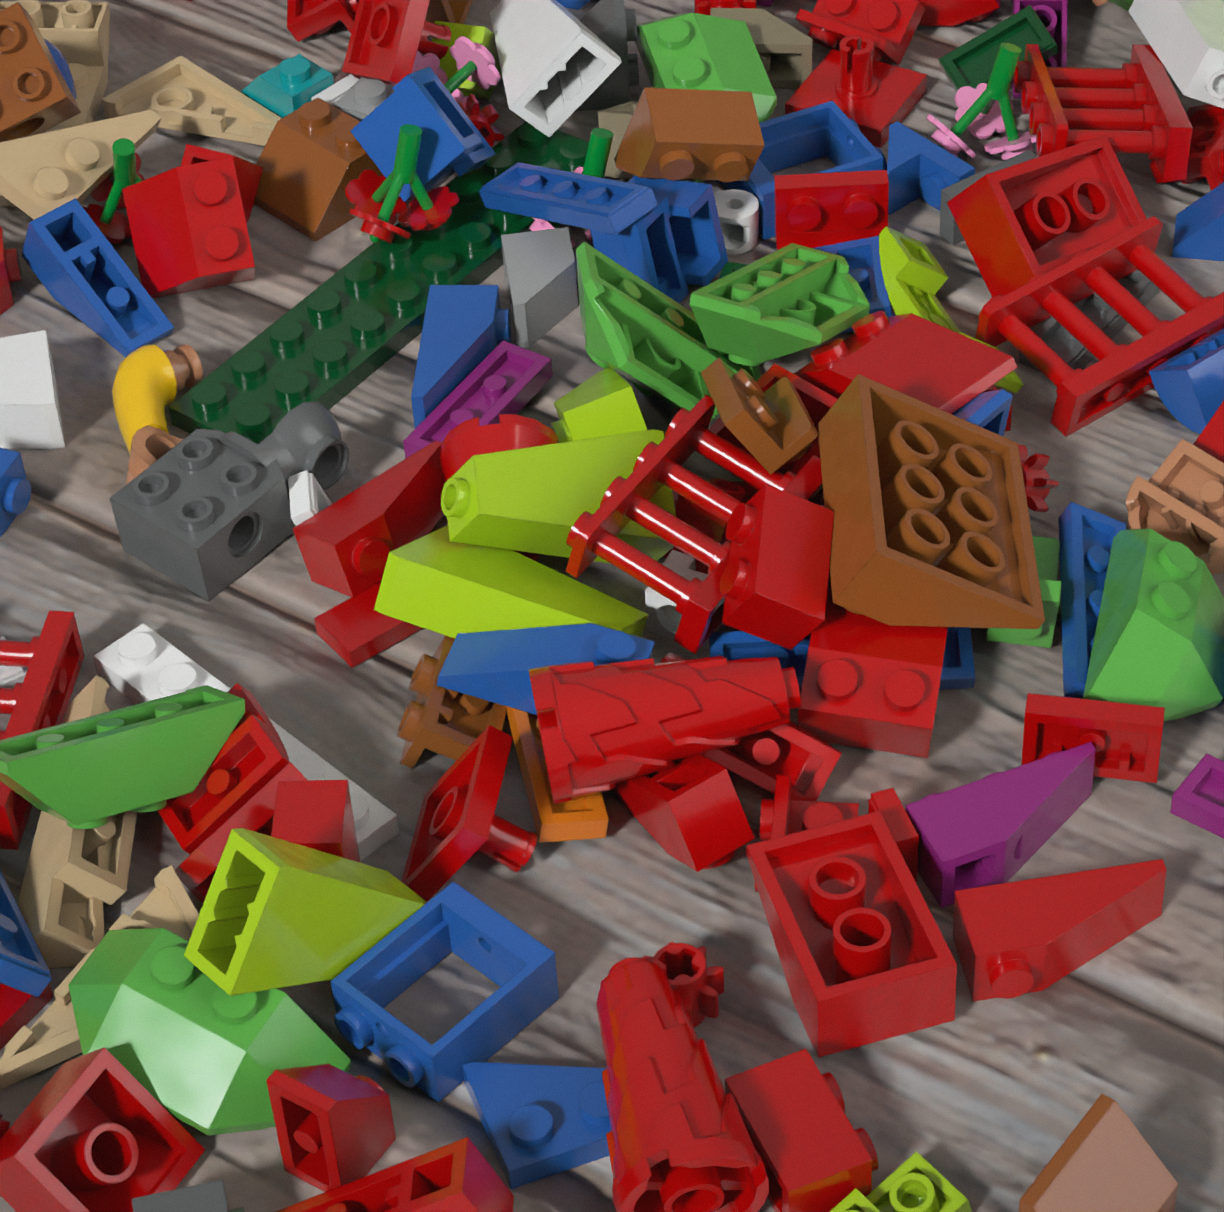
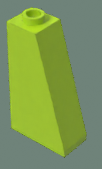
[441,429,676,564]
[374,525,649,639]
[183,828,427,996]

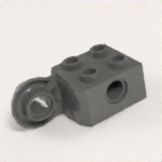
[109,401,349,602]

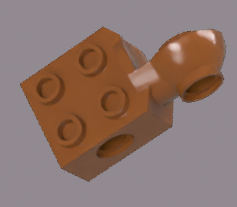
[0,2,81,142]

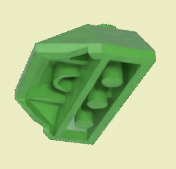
[635,13,777,182]
[576,242,761,421]
[689,243,870,366]
[1083,528,1224,721]
[0,685,245,829]
[68,928,351,1136]

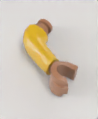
[112,344,203,485]

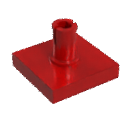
[342,0,451,84]
[785,35,927,148]
[401,725,537,902]

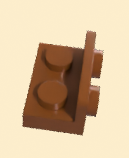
[701,357,819,475]
[397,635,507,768]

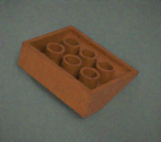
[817,374,1045,629]

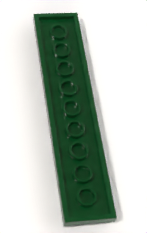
[169,121,607,444]

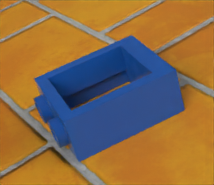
[716,100,887,240]
[331,881,559,1102]

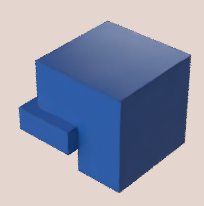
[350,67,496,202]
[590,175,729,303]

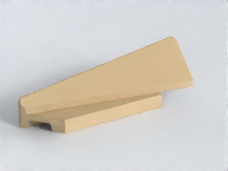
[17,675,137,968]

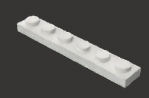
[93,623,399,862]

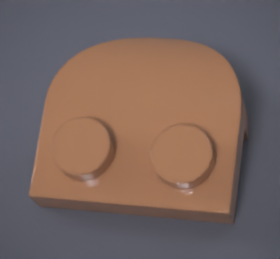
[1126,438,1224,575]

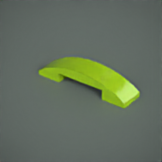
[879,226,1024,393]

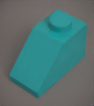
[241,54,334,118]

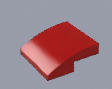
[157,683,290,854]

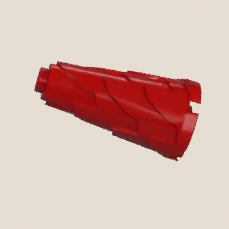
[528,656,801,804]
[596,957,769,1212]

